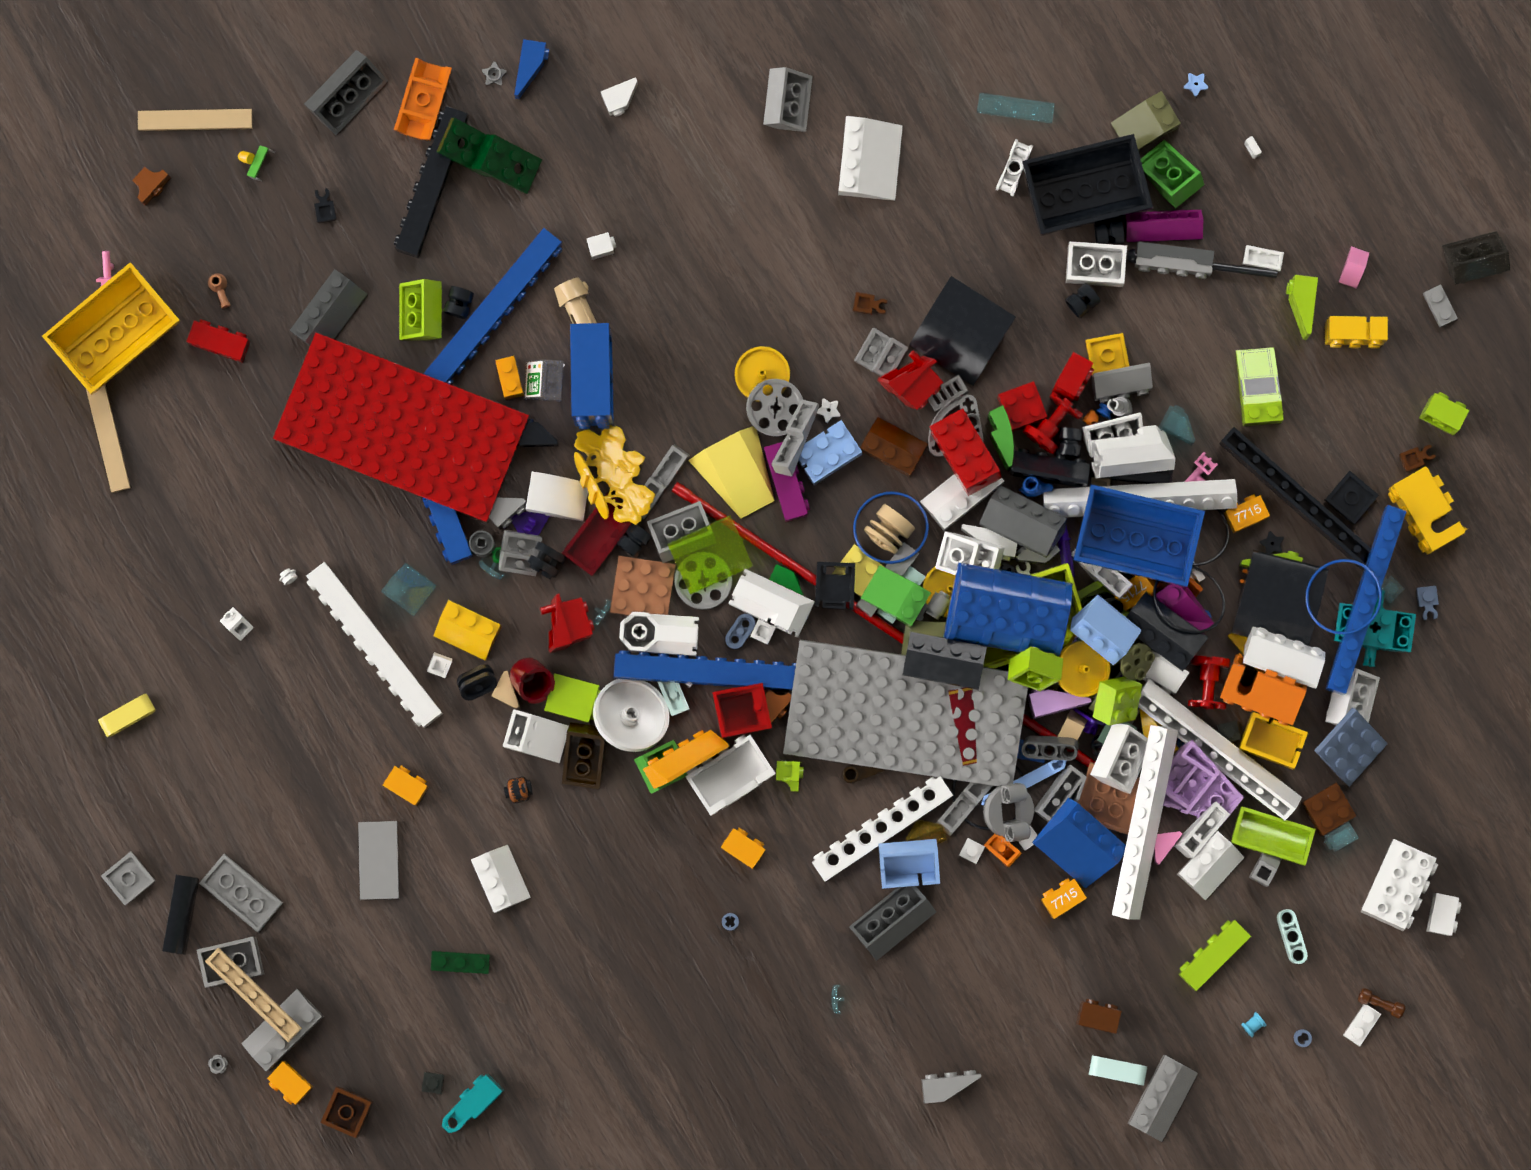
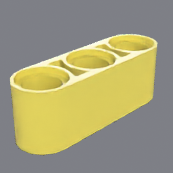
[98,693,156,738]

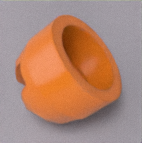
[1082,409,1099,425]

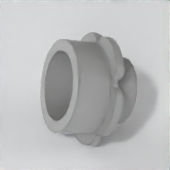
[208,1055,228,1074]

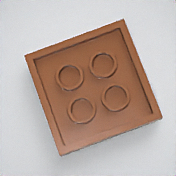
[610,556,676,616]
[1078,762,1140,835]

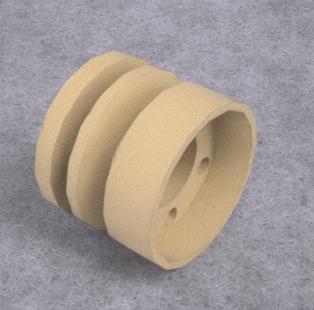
[864,504,915,554]

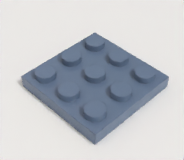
[1314,708,1387,787]

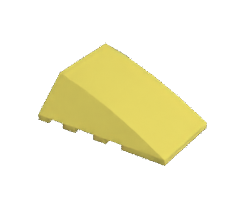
[688,426,774,519]

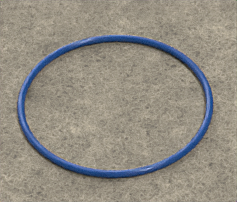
[853,492,929,564]
[1306,559,1382,635]

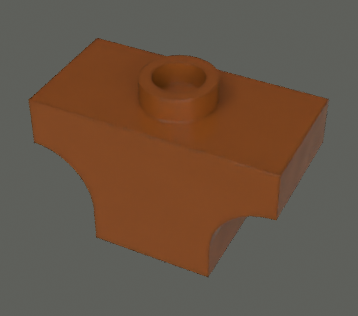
[132,167,171,206]
[765,690,792,724]

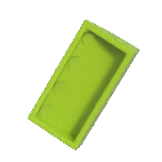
[1231,806,1316,866]

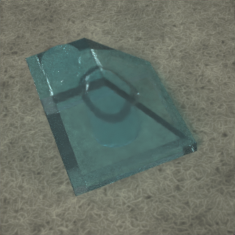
[381,563,436,616]

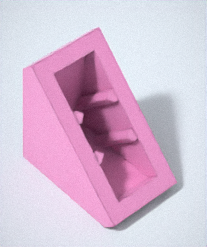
[1339,246,1369,289]
[1153,831,1182,865]

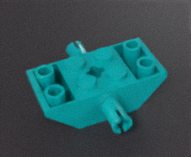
[1334,590,1416,667]

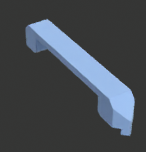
[981,760,1067,805]

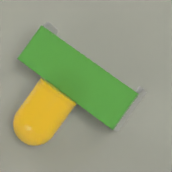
[238,146,275,182]

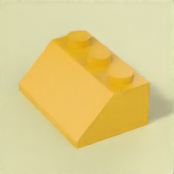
[434,600,502,661]

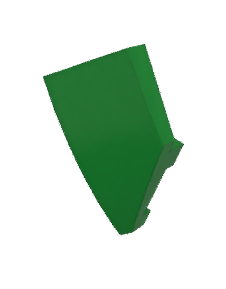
[769,564,804,596]

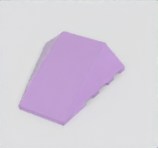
[1163,740,1244,827]

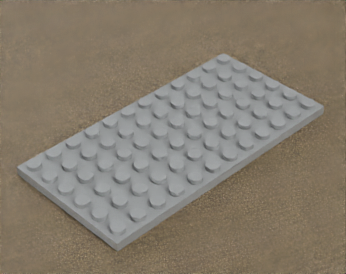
[783,639,1028,786]

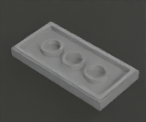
[358,821,399,900]
[199,854,283,933]

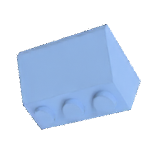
[1070,595,1141,665]

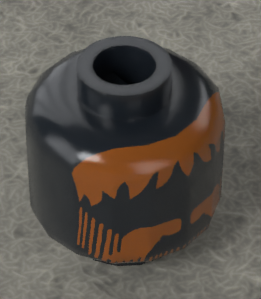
[504,776,533,803]

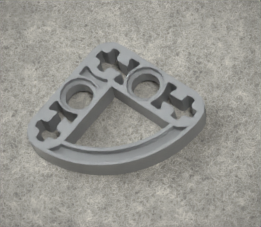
[928,395,984,457]

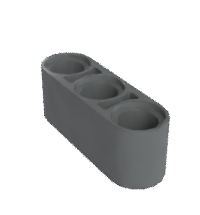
[1022,735,1079,761]

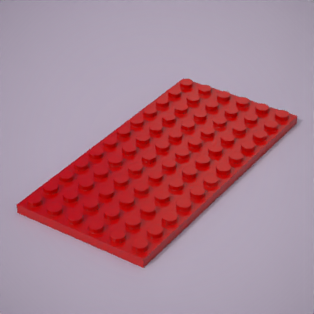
[273,333,529,522]

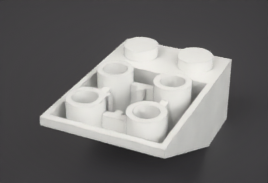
[503,709,569,763]

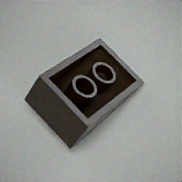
[562,722,607,789]

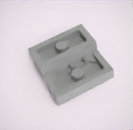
[854,328,908,376]
[499,530,542,576]

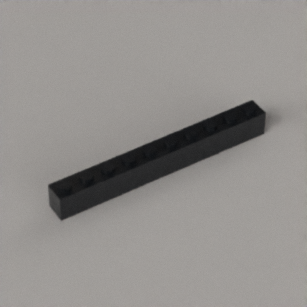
[1219,427,1371,571]

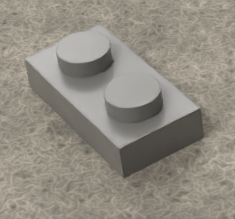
[1423,285,1458,328]

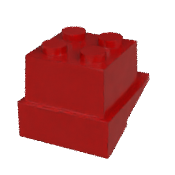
[877,350,943,410]
[540,594,594,654]
[712,683,772,739]

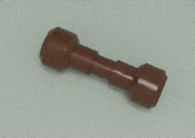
[1358,988,1405,1019]

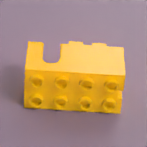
[1388,466,1467,555]

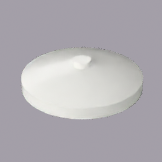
[593,679,669,752]

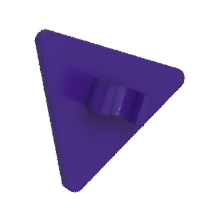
[511,512,550,536]
[1073,708,1106,735]

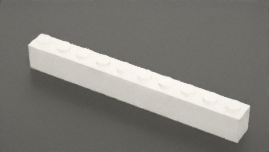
[1043,479,1237,517]
[306,562,443,728]
[1138,679,1302,820]
[1112,725,1179,920]

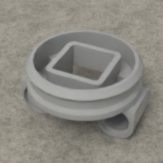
[983,783,1034,842]

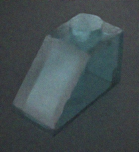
[1159,405,1195,446]
[1324,822,1359,852]

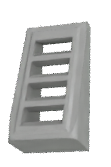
[927,375,968,412]

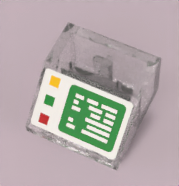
[524,359,564,402]

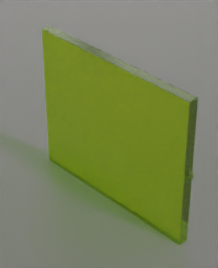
[667,515,753,595]

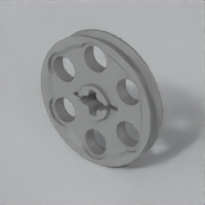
[746,379,803,436]
[675,552,732,610]

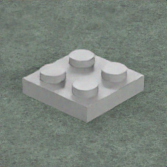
[101,851,156,906]

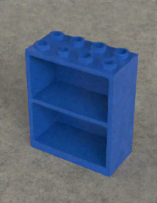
[570,323,614,429]

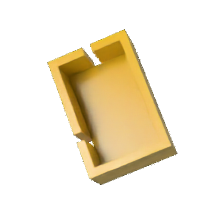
[1325,316,1388,349]
[1239,712,1308,770]

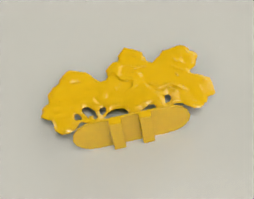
[574,425,655,525]

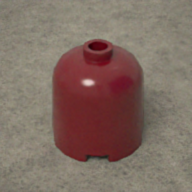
[509,657,555,704]

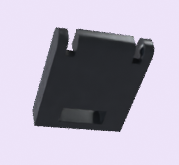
[815,562,855,610]

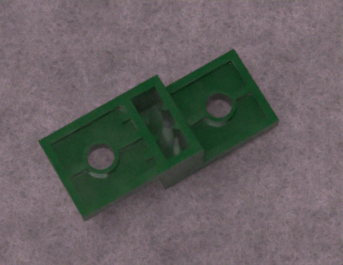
[437,118,542,194]

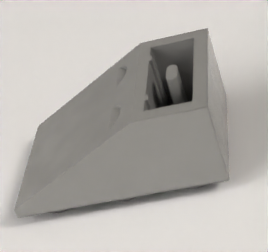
[921,1070,981,1103]

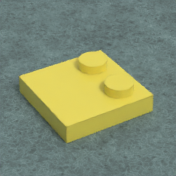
[832,544,884,597]

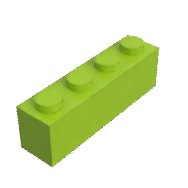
[1178,920,1251,991]

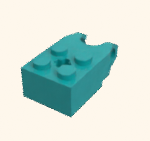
[442,1074,505,1133]

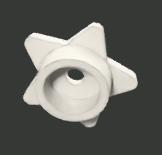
[817,398,841,423]

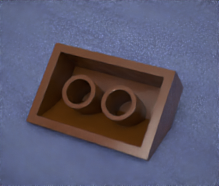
[860,417,928,478]

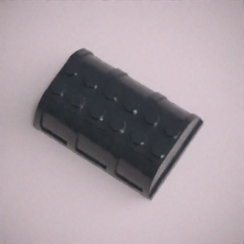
[1022,134,1153,236]

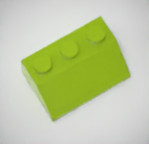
[399,279,442,341]

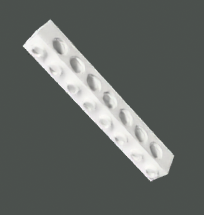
[812,776,953,882]

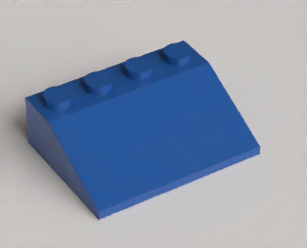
[1032,797,1126,888]

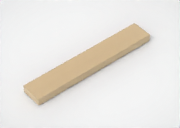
[138,109,253,131]
[86,384,131,493]
[205,947,302,1043]

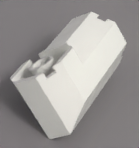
[1090,425,1176,478]
[729,569,815,637]
[619,612,699,657]

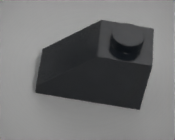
[519,419,558,448]

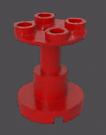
[1023,392,1083,454]
[1188,656,1230,709]

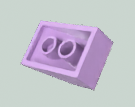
[1027,689,1092,719]

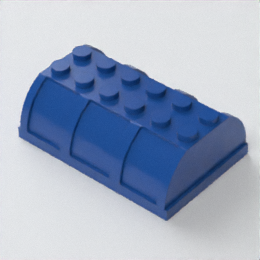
[1073,484,1205,587]
[943,562,1073,657]

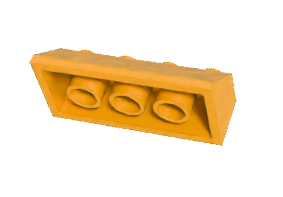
[643,730,729,789]

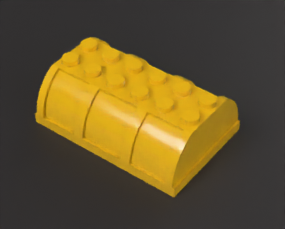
[42,262,180,395]

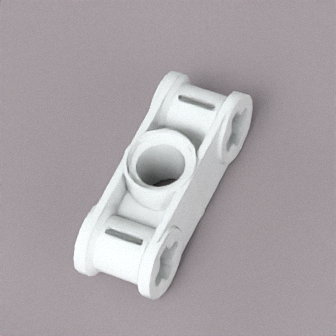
[996,139,1033,196]

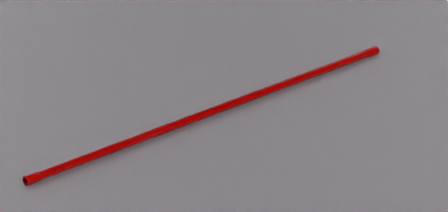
[672,482,1096,767]

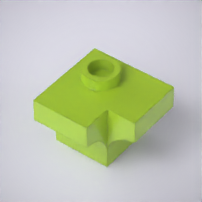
[776,761,804,792]

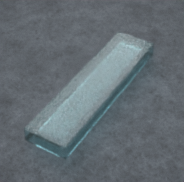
[977,93,1055,123]

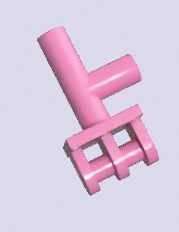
[96,251,114,286]
[1184,452,1218,482]

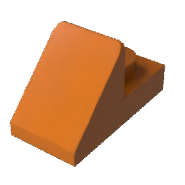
[984,833,1022,867]

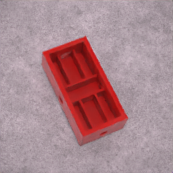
[929,408,1002,496]

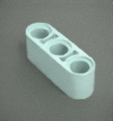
[1277,909,1308,964]
[1089,1055,1147,1086]

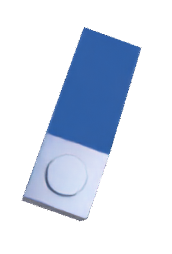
[514,39,550,99]

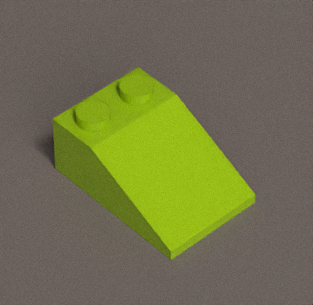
[1286,275,1318,340]

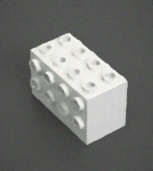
[1361,839,1438,931]

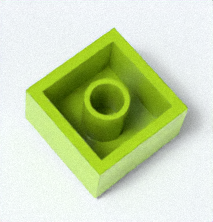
[1419,392,1470,435]
[1008,647,1063,691]
[1093,676,1143,726]

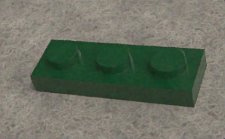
[431,951,490,974]

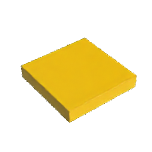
[1085,333,1129,375]

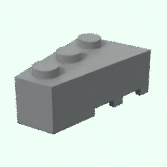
[1034,764,1086,822]

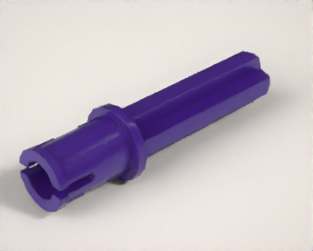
[1058,522,1075,577]

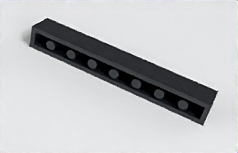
[394,106,469,259]

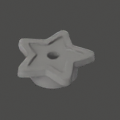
[482,62,507,85]

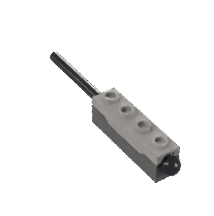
[1127,242,1277,279]

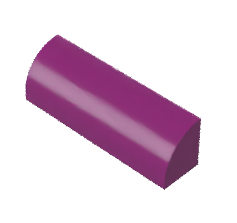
[1125,210,1203,242]

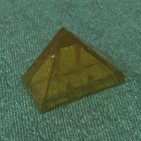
[906,819,947,844]

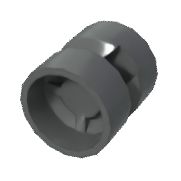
[469,530,496,558]

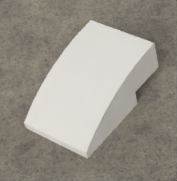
[526,471,588,521]
[935,531,1005,575]

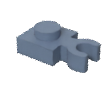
[1416,586,1439,620]

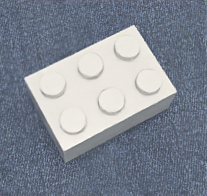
[1066,241,1127,287]

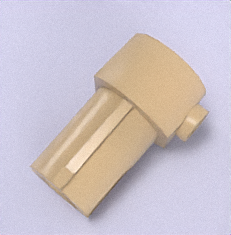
[554,277,597,324]

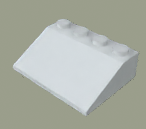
[838,116,903,201]

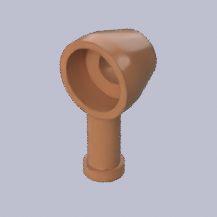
[208,273,231,309]

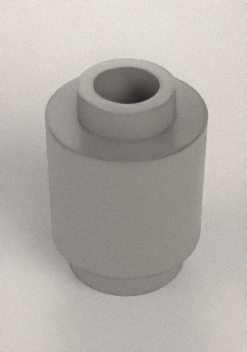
[926,591,950,620]

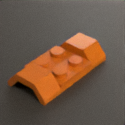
[394,58,452,141]

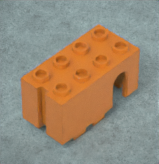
[1220,653,1307,726]

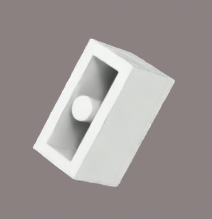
[1426,893,1461,936]

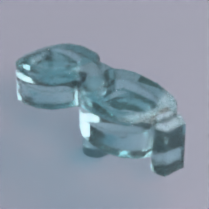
[479,558,505,580]
[592,598,611,625]
[831,985,844,1014]

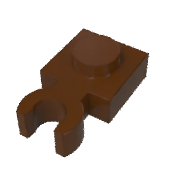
[853,292,887,315]
[1399,445,1436,472]

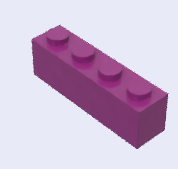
[764,442,810,522]

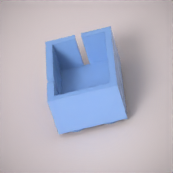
[798,420,862,485]
[878,839,940,889]

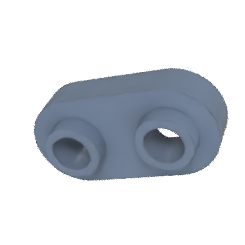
[725,614,755,649]

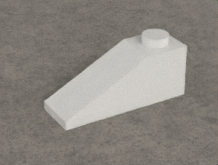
[961,524,1017,561]
[1174,802,1230,858]

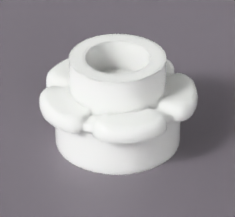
[279,568,298,586]

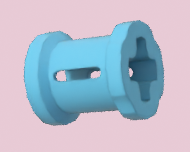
[1241,1012,1267,1037]

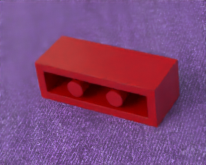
[186,319,250,363]

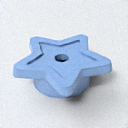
[1184,73,1208,97]

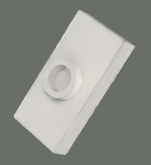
[1242,245,1284,272]

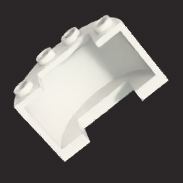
[685,734,776,816]

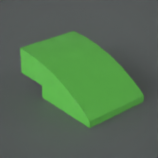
[988,405,1014,471]

